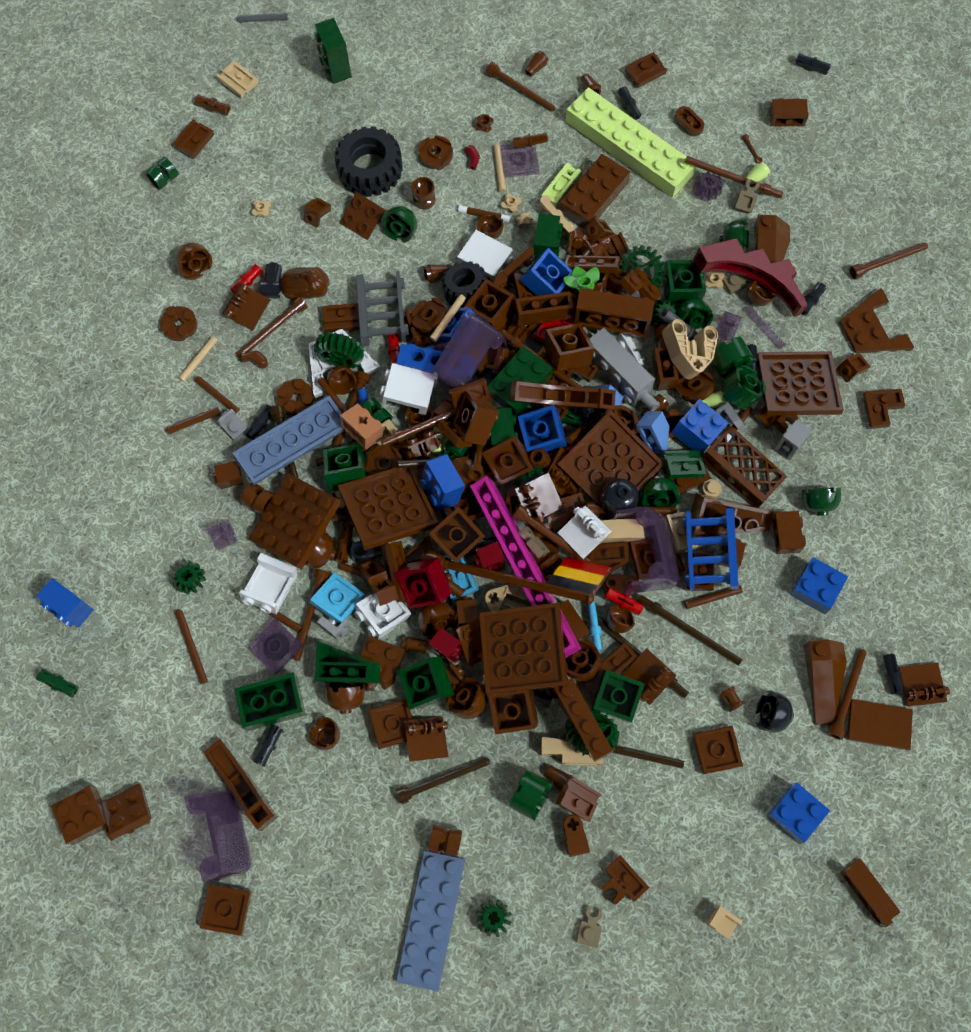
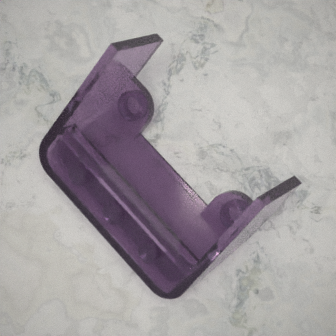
[433,312,509,397]
[609,507,680,595]

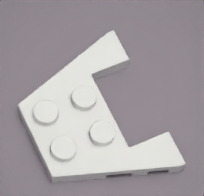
[308,329,381,399]

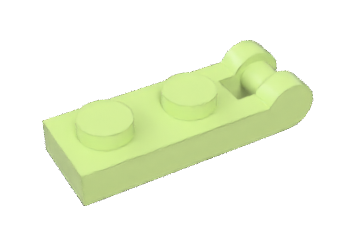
[541,163,583,208]

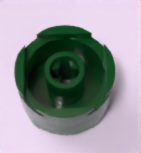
[712,337,755,378]
[722,365,766,410]
[509,770,553,821]

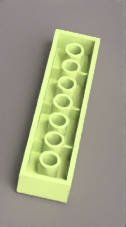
[565,87,696,198]

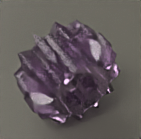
[693,171,723,201]

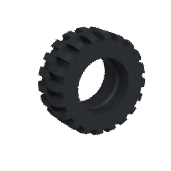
[335,126,403,197]

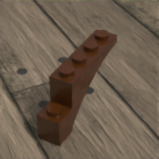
[510,381,616,409]
[548,677,613,762]
[204,739,278,831]

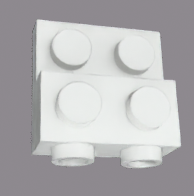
[355,594,411,639]

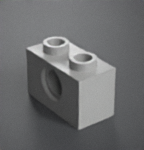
[775,420,812,461]

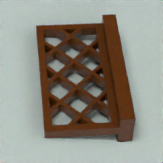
[701,426,787,507]

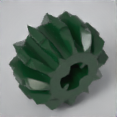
[651,299,677,327]
[172,561,206,595]
[476,899,512,937]

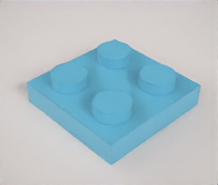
[310,572,365,624]

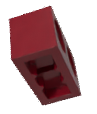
[474,542,505,578]
[429,628,462,664]

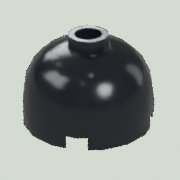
[599,478,639,518]
[756,690,794,733]

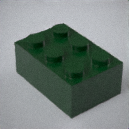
[314,18,352,84]
[488,346,553,417]
[234,672,306,731]

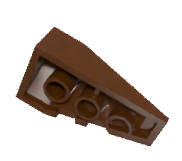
[754,214,790,263]
[691,493,774,537]
[804,640,847,725]

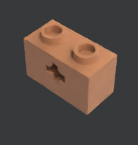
[340,403,383,450]

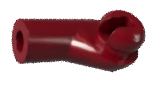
[464,145,480,170]

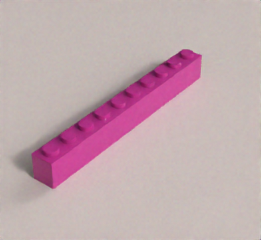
[470,476,582,658]

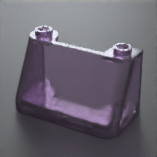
[184,791,252,883]

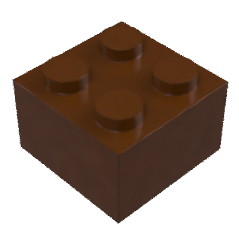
[464,279,516,334]
[543,323,595,371]
[453,390,498,446]
[429,506,485,563]
[488,690,539,735]
[51,786,108,845]

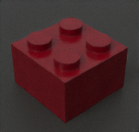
[395,558,452,609]

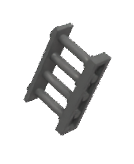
[356,271,409,346]

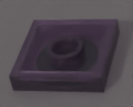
[501,144,539,178]
[248,619,304,675]

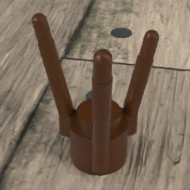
[567,230,596,256]

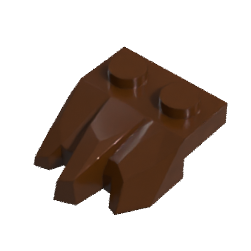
[361,636,406,692]

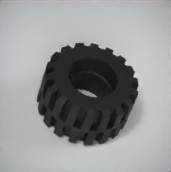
[441,261,487,308]

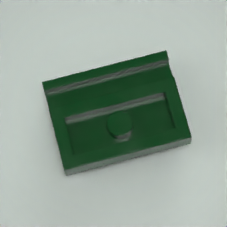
[662,450,707,479]

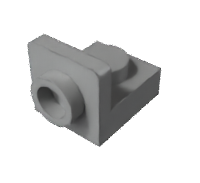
[715,402,745,429]
[218,409,248,442]
[317,616,350,640]

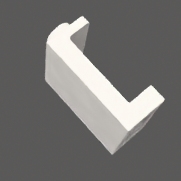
[457,230,514,283]
[380,363,436,415]
[239,553,297,615]

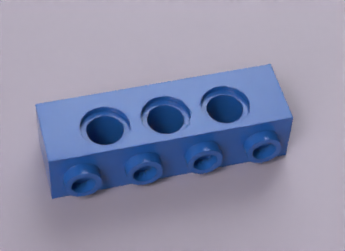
[396,344,475,385]

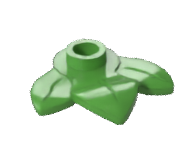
[564,266,600,291]

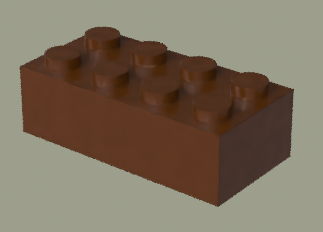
[560,154,630,229]
[574,288,654,338]

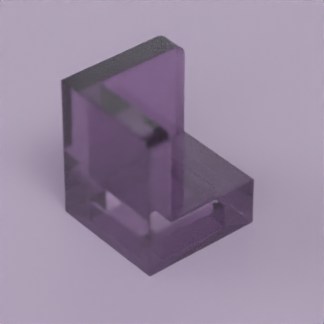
[717,311,742,342]
[207,520,238,550]

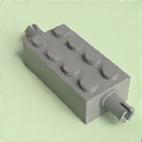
[583,327,660,411]

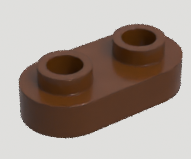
[675,106,705,136]
[601,574,641,596]

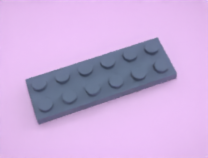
[232,396,345,486]
[396,851,465,991]

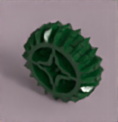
[619,245,666,286]
[313,332,364,368]
[564,709,619,758]

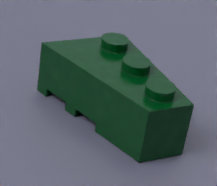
[315,641,381,684]

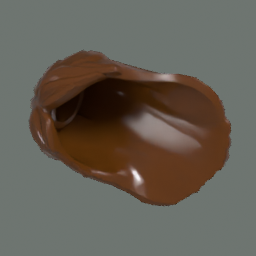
[280,267,330,299]

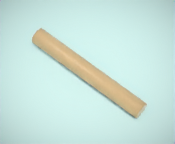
[494,144,506,192]
[430,294,466,342]
[178,336,218,382]

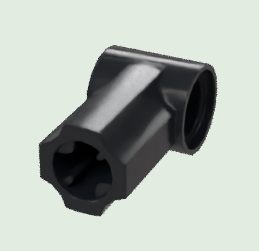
[260,262,282,299]
[350,542,387,564]

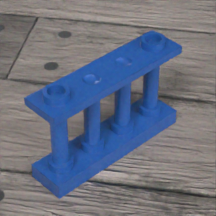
[683,508,739,592]

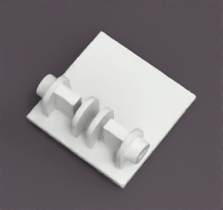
[558,506,612,559]

